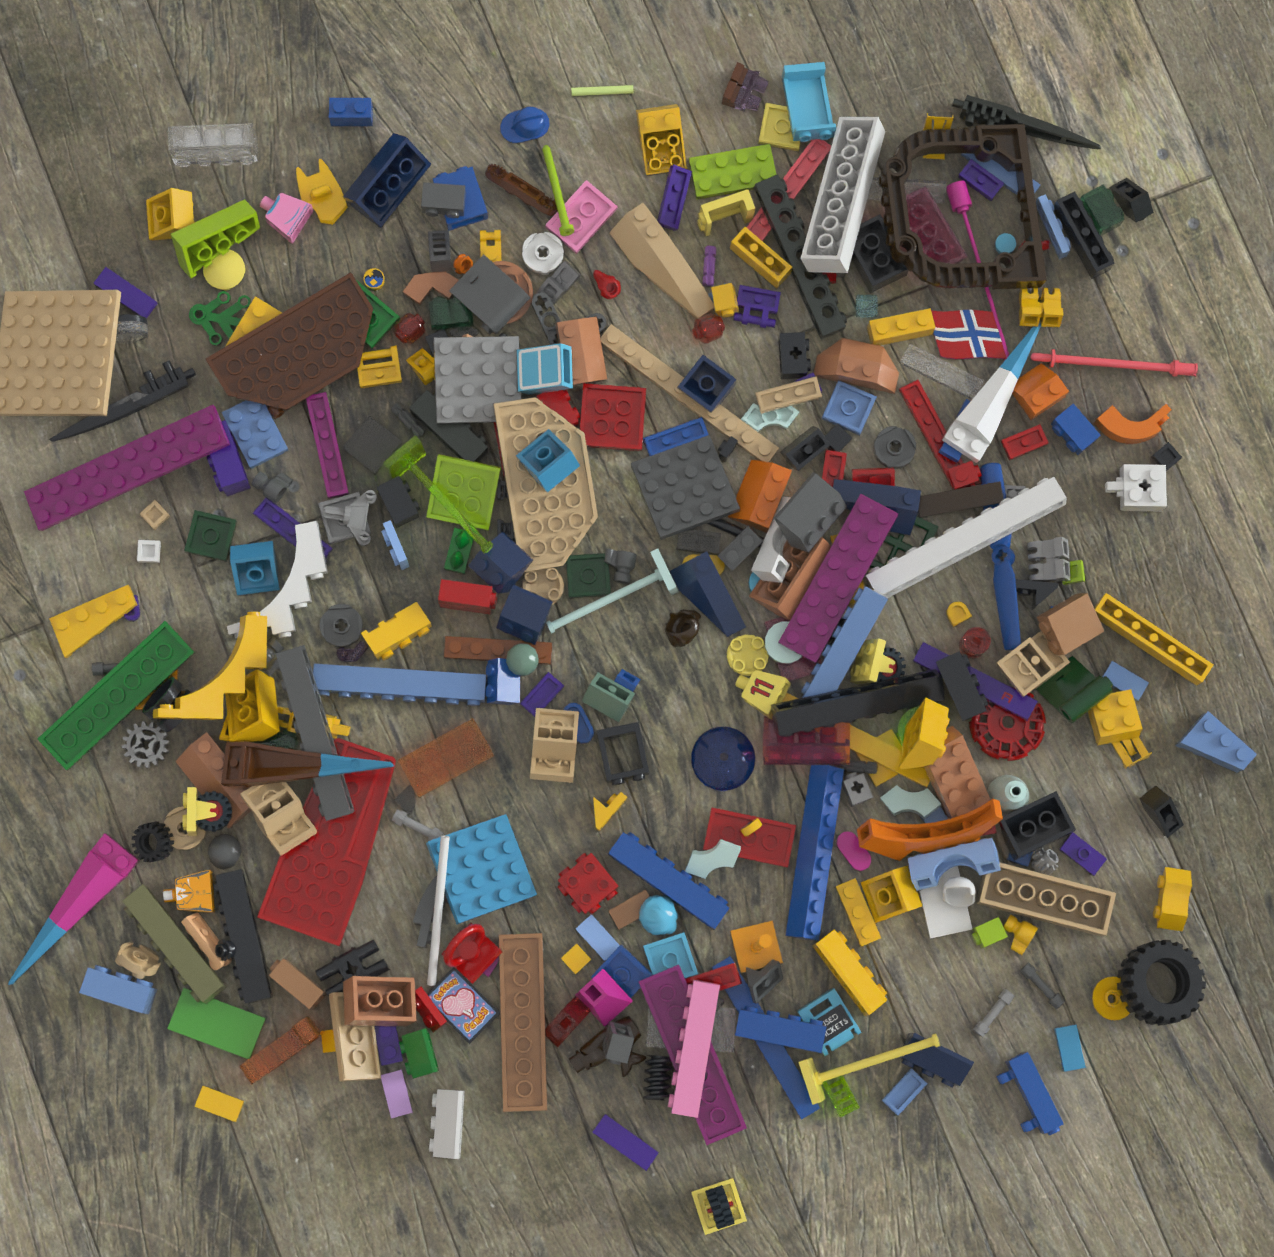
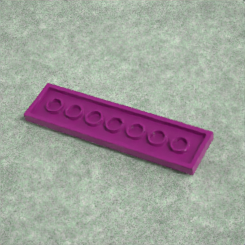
[778,494,898,663]
[638,964,747,1145]

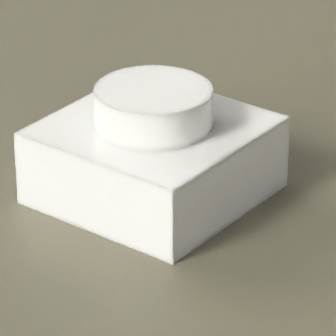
[137,540,161,563]

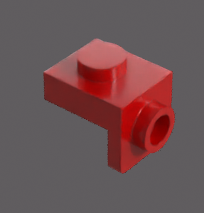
[948,461,982,489]

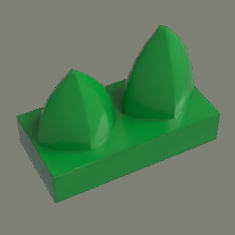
[444,528,475,575]

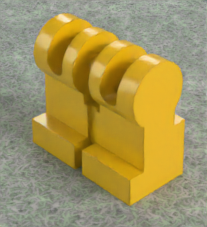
[1019,288,1063,327]

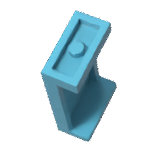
[782,62,836,142]

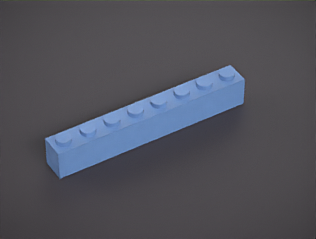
[313,664,487,706]

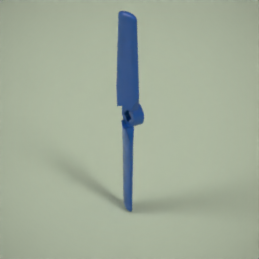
[980,463,1021,651]

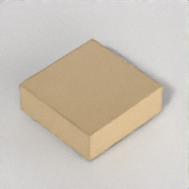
[140,500,170,530]

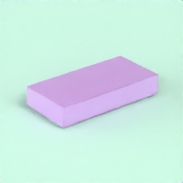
[381,1070,413,1118]

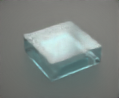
[856,295,878,317]

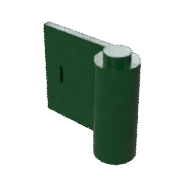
[1035,656,1113,723]

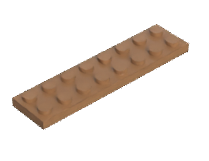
[499,933,547,1112]

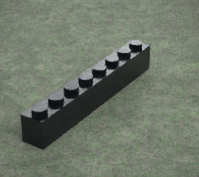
[771,669,945,737]

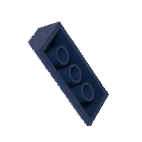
[343,133,431,228]

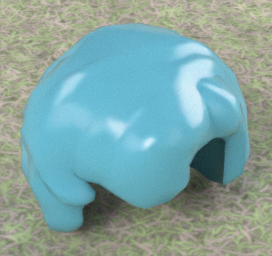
[639,895,678,935]

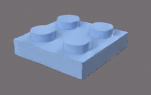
[381,520,409,570]

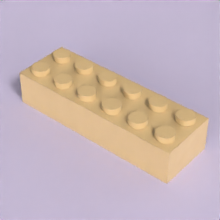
[976,862,1116,937]

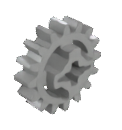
[122,721,170,769]

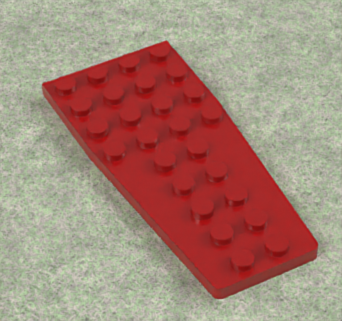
[257,738,396,947]

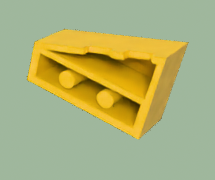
[361,602,432,661]

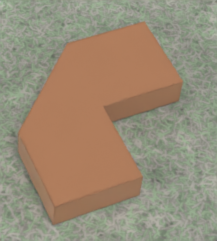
[403,271,459,305]

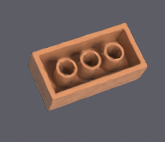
[924,726,991,819]

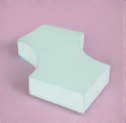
[741,403,799,432]
[880,785,941,819]
[685,839,741,879]

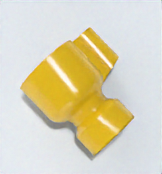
[1003,914,1038,955]

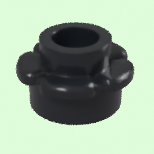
[215,939,235,961]

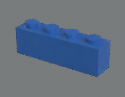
[735,1006,827,1053]

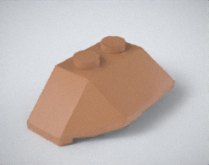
[814,338,899,394]

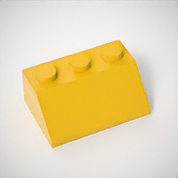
[225,669,280,742]
[899,698,950,770]

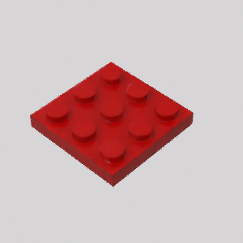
[580,383,646,451]

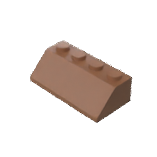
[749,537,831,621]
[175,732,251,829]

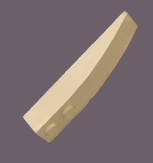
[610,203,715,319]

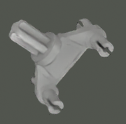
[323,490,377,546]

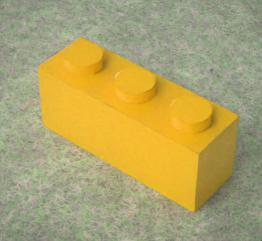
[730,227,792,289]
[867,308,935,346]

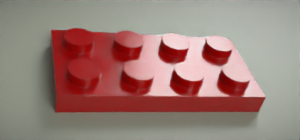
[703,807,796,868]

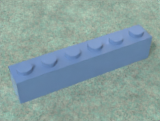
[801,586,888,698]

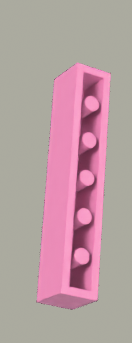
[668,980,720,1118]

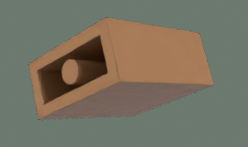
[1037,593,1104,655]
[269,958,327,1010]

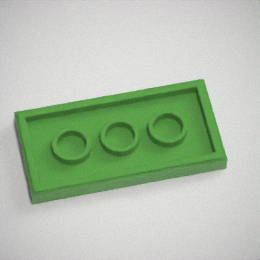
[167,988,266,1060]

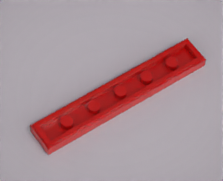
[899,380,976,490]

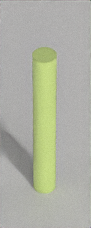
[571,85,634,96]

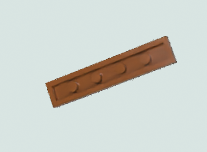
[444,636,552,665]

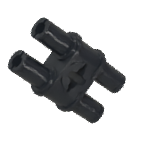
[315,939,390,997]

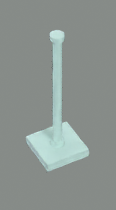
[546,549,679,634]

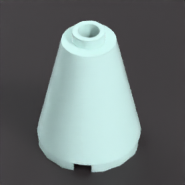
[987,775,1029,817]

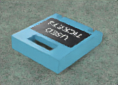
[797,988,862,1056]

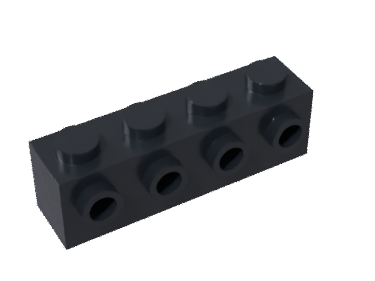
[1054,191,1115,279]

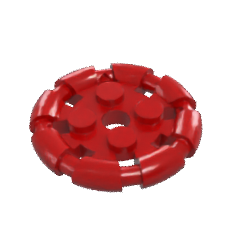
[969,684,1046,761]

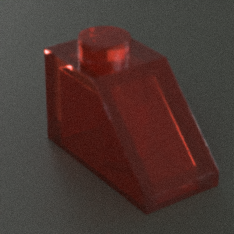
[545,996,591,1047]

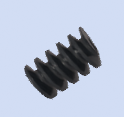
[643,1055,672,1101]

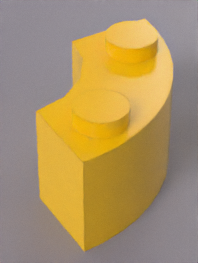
[1153,867,1192,932]

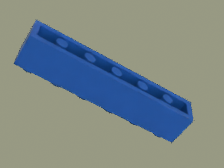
[608,832,729,930]

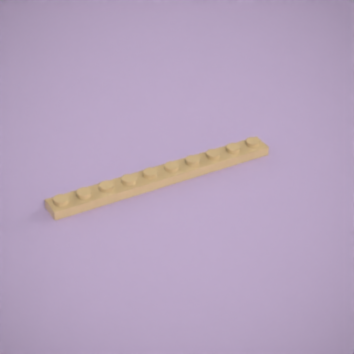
[600,324,779,462]

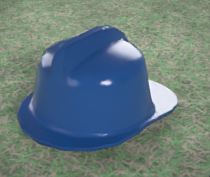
[500,107,550,143]

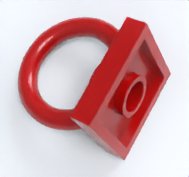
[441,923,502,984]

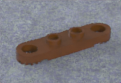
[485,164,558,216]

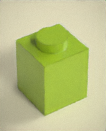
[971,917,1008,948]

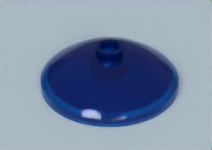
[691,727,755,791]

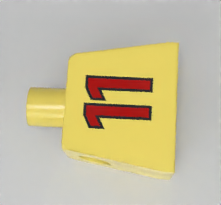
[736,670,791,720]

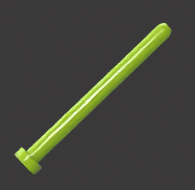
[542,145,575,236]

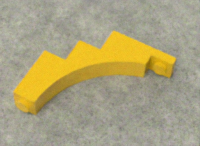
[153,612,267,720]

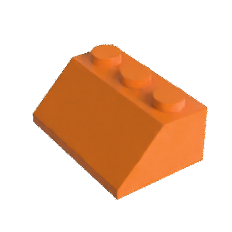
[728,460,792,533]

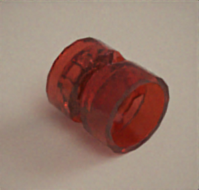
[959,627,991,659]

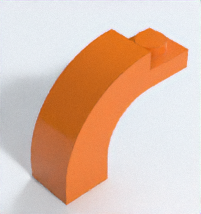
[1093,404,1172,444]

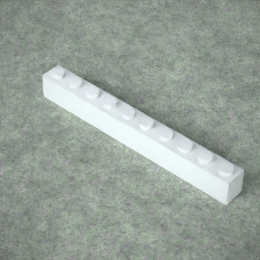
[866,477,1067,598]

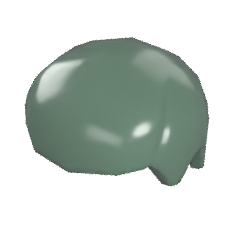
[506,643,539,676]

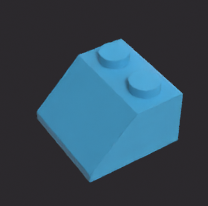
[516,429,580,492]
[230,541,280,595]

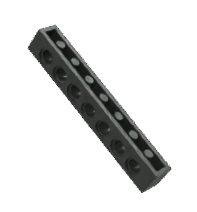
[753,174,847,340]

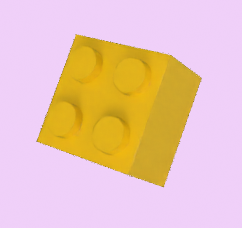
[1088,689,1143,746]

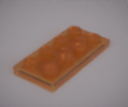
[398,718,494,798]

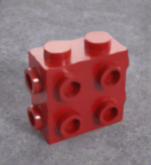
[557,853,619,915]

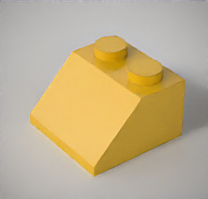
[146,188,194,241]
[860,865,922,923]

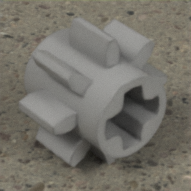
[1032,848,1059,875]

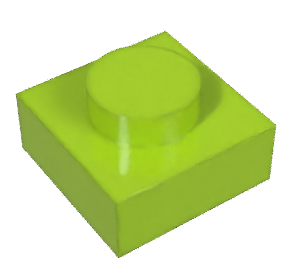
[1062,560,1085,585]

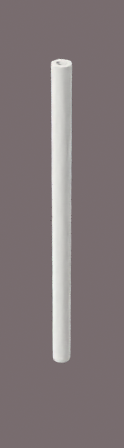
[427,835,450,986]

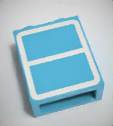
[517,343,573,395]

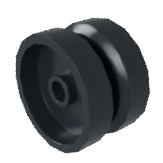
[142,677,192,733]

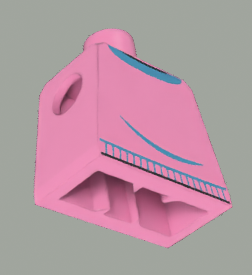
[260,193,313,244]

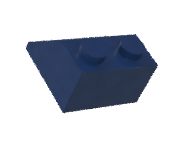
[677,355,737,413]
[468,532,533,594]
[496,585,553,645]

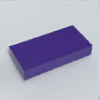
[520,672,564,717]

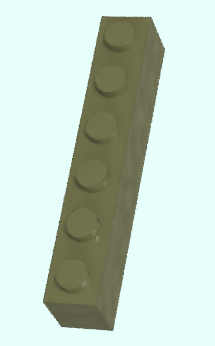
[123,884,227,1004]

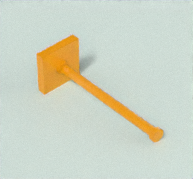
[730,921,783,973]

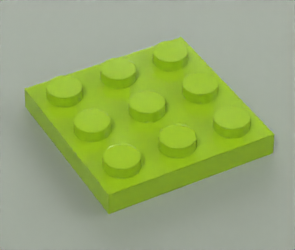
[426,454,501,530]

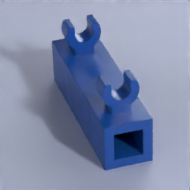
[996,1052,1064,1136]

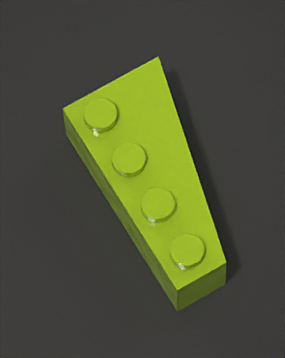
[171,199,260,279]

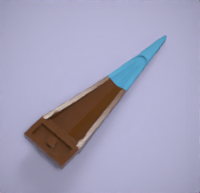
[221,741,395,787]

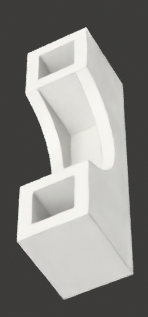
[751,497,791,583]

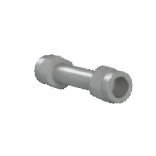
[392,809,444,841]
[972,988,1015,1038]

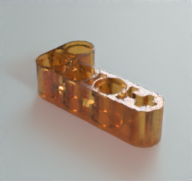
[239,1016,323,1085]

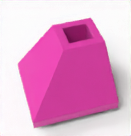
[575,969,633,1027]

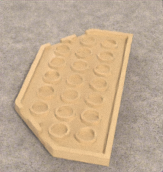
[493,397,598,572]

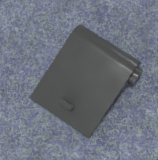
[449,254,530,335]

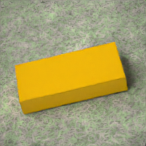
[194,1086,244,1122]

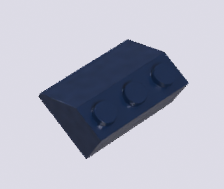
[899,1033,974,1088]

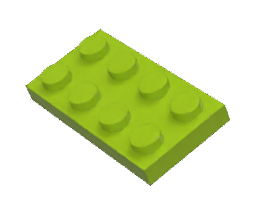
[689,144,777,200]

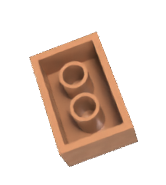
[343,976,417,1026]

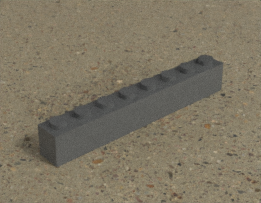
[274,645,355,821]

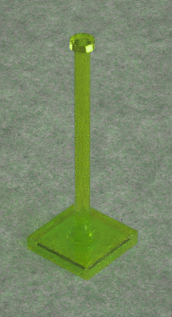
[383,435,493,553]

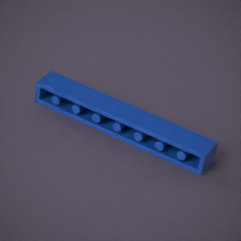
[785,765,844,941]

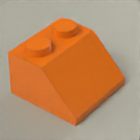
[1012,363,1069,420]

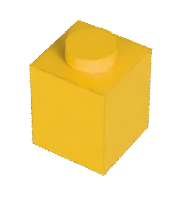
[711,283,739,318]

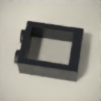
[596,722,649,786]

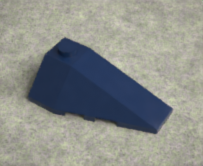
[669,551,746,637]

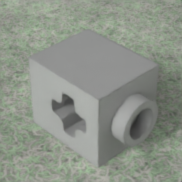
[842,772,873,807]

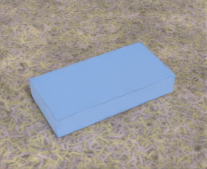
[576,915,620,961]

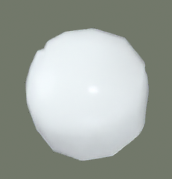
[943,877,976,907]

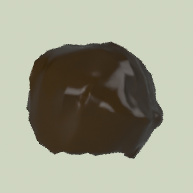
[665,609,701,647]

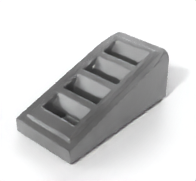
[428,230,452,272]

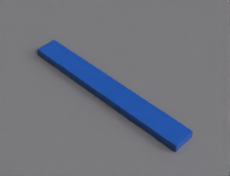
[711,956,820,1120]

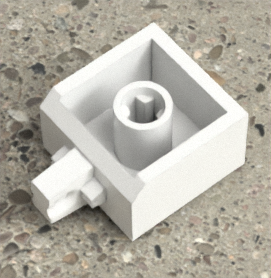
[1105,464,1167,512]

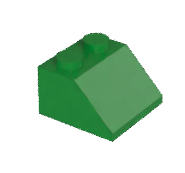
[399,1028,439,1079]

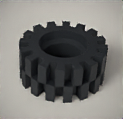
[132,821,174,863]

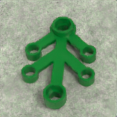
[189,291,251,346]

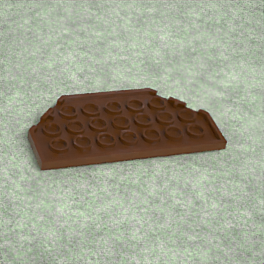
[205,272,373,410]

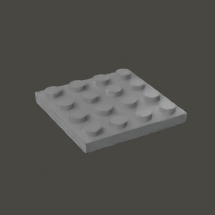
[433,336,521,424]

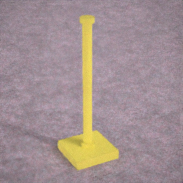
[798,1033,940,1105]

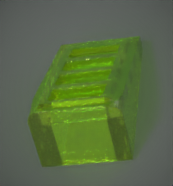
[822,1075,860,1118]

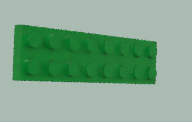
[37,621,195,771]

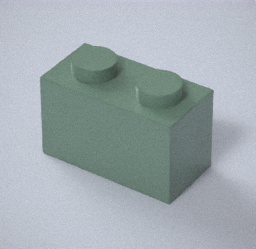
[582,673,635,722]

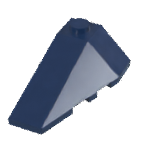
[833,479,921,536]

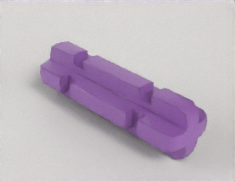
[702,246,716,287]

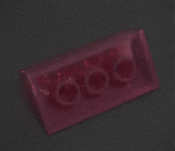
[906,186,968,264]
[763,716,850,765]

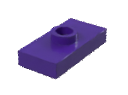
[1059,833,1107,876]

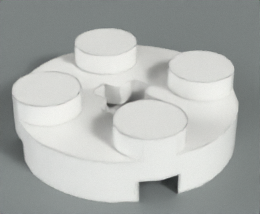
[522,232,564,275]

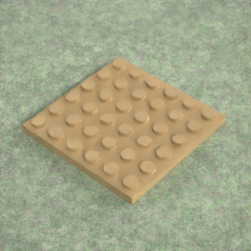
[0,290,121,416]

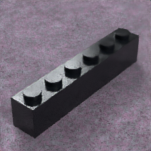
[213,869,273,1004]

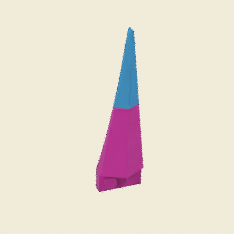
[8,833,140,985]

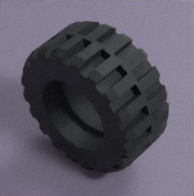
[1117,940,1206,1026]

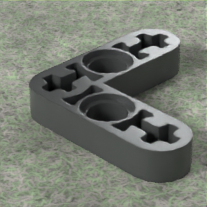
[531,292,606,345]

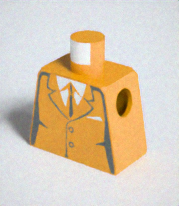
[163,870,215,913]

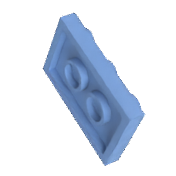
[222,400,288,469]

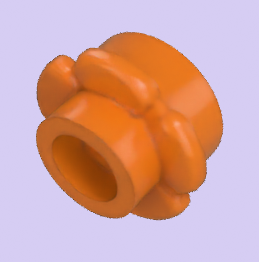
[453,254,473,274]

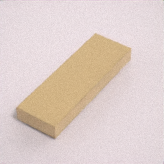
[755,376,822,414]

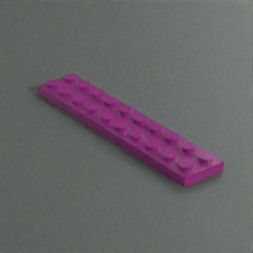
[24,405,230,531]

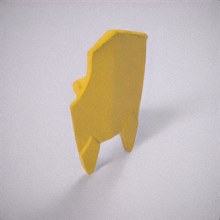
[296,159,348,225]

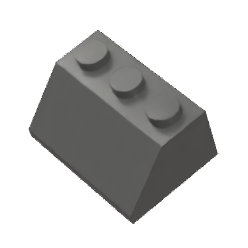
[774,472,847,553]

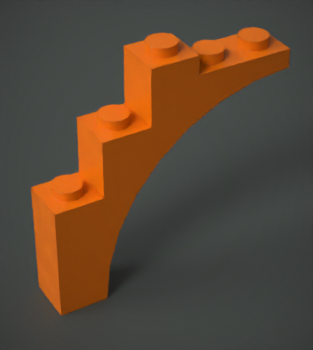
[857,799,1003,861]

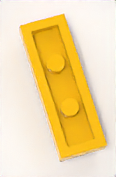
[835,878,881,947]

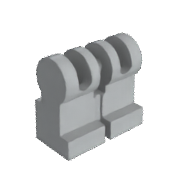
[1027,537,1071,582]

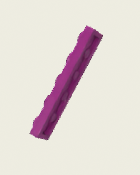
[306,392,349,499]

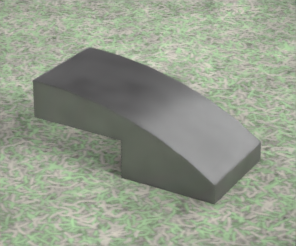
[535,261,581,305]

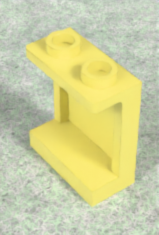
[697,189,755,236]

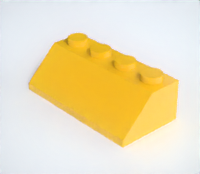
[812,929,887,1016]

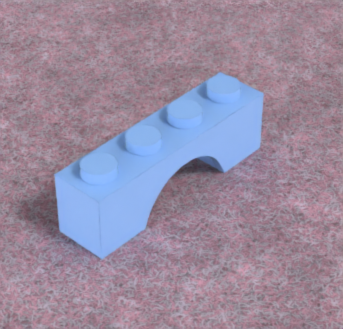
[908,838,1001,891]

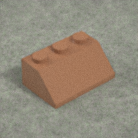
[555,317,607,385]

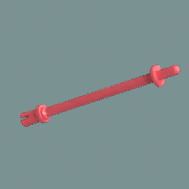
[1030,349,1198,377]

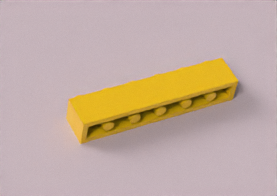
[1094,593,1214,686]

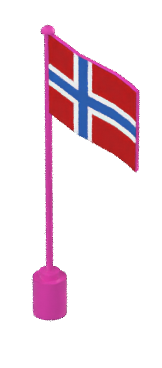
[931,181,1009,361]

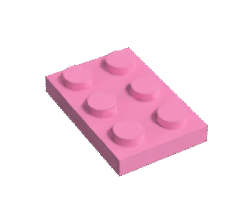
[545,180,618,254]

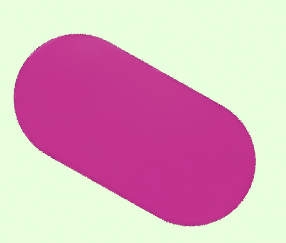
[836,831,871,871]

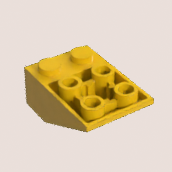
[636,104,687,175]

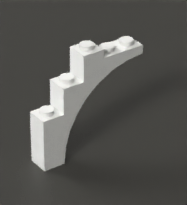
[227,521,328,639]

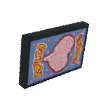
[427,967,500,1044]

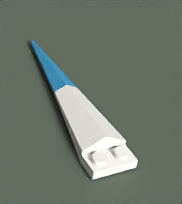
[942,318,1041,463]

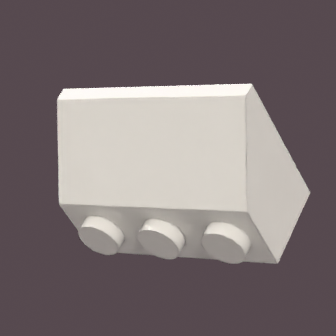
[429,1089,465,1159]

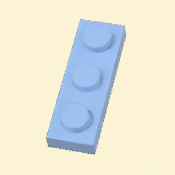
[1036,194,1071,259]

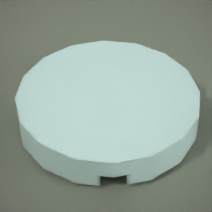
[765,621,802,664]

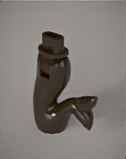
[569,1016,647,1077]

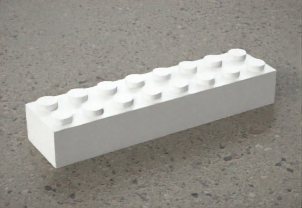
[801,117,885,273]

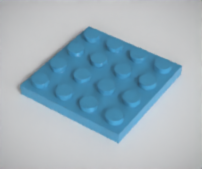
[426,814,537,924]

